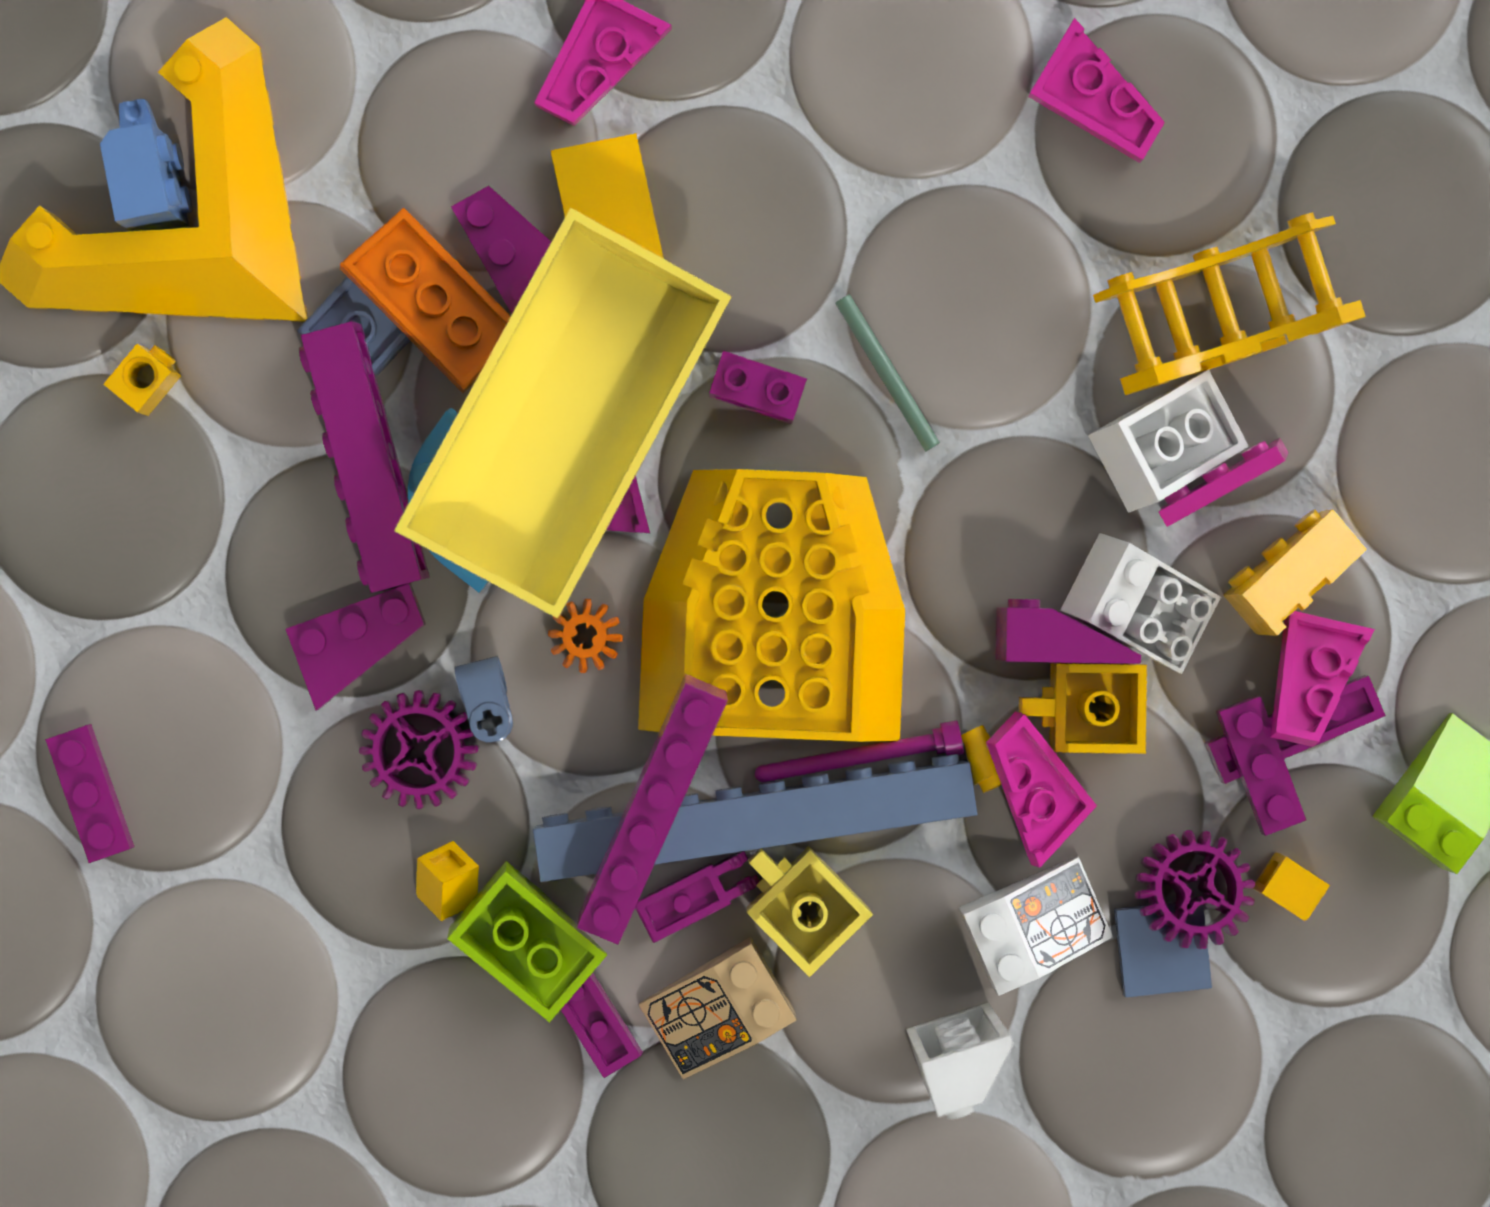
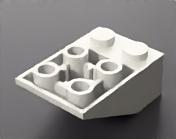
[1060,533,1221,674]

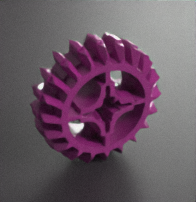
[359,690,479,809]
[1135,830,1255,949]

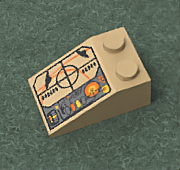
[638,936,797,1079]

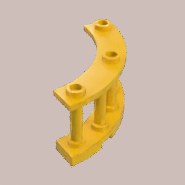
[1093,212,1366,395]

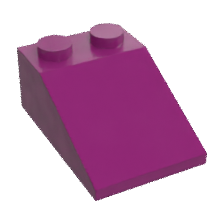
[995,599,1141,664]

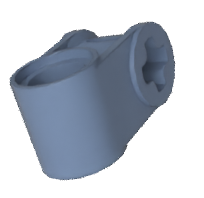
[455,656,513,742]

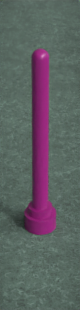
[754,720,964,782]

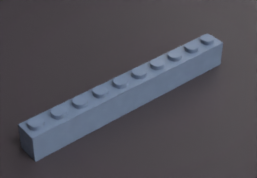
[533,754,978,882]

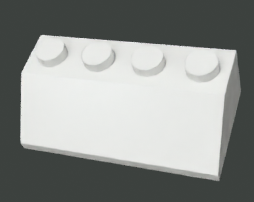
[906,1002,1013,1119]

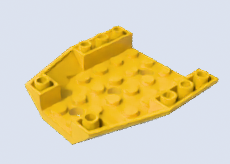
[638,469,905,742]

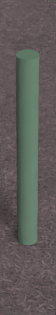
[835,294,940,452]

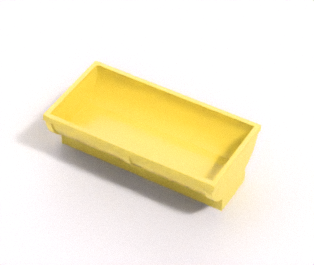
[394,208,732,618]

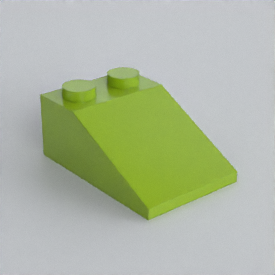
[1372,713,1490,874]
[447,861,607,1023]

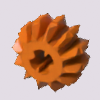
[548,598,623,673]

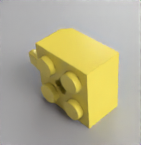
[747,846,873,977]

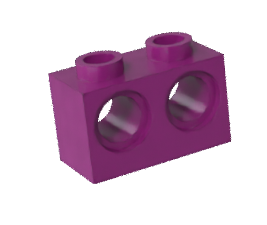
[709,351,807,425]

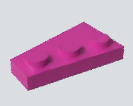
[534,0,672,126]
[1028,18,1165,163]
[1158,438,1289,527]
[1270,611,1375,747]
[986,711,1097,868]

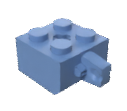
[100,99,193,231]

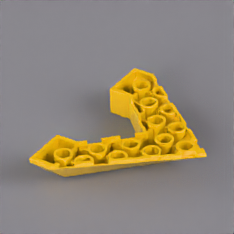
[0,17,308,322]

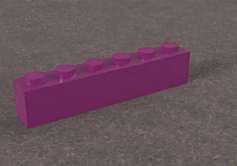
[299,321,430,593]
[577,674,727,945]

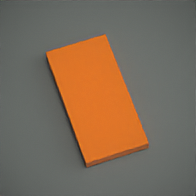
[340,208,511,393]

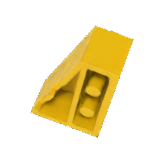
[1223,509,1367,636]

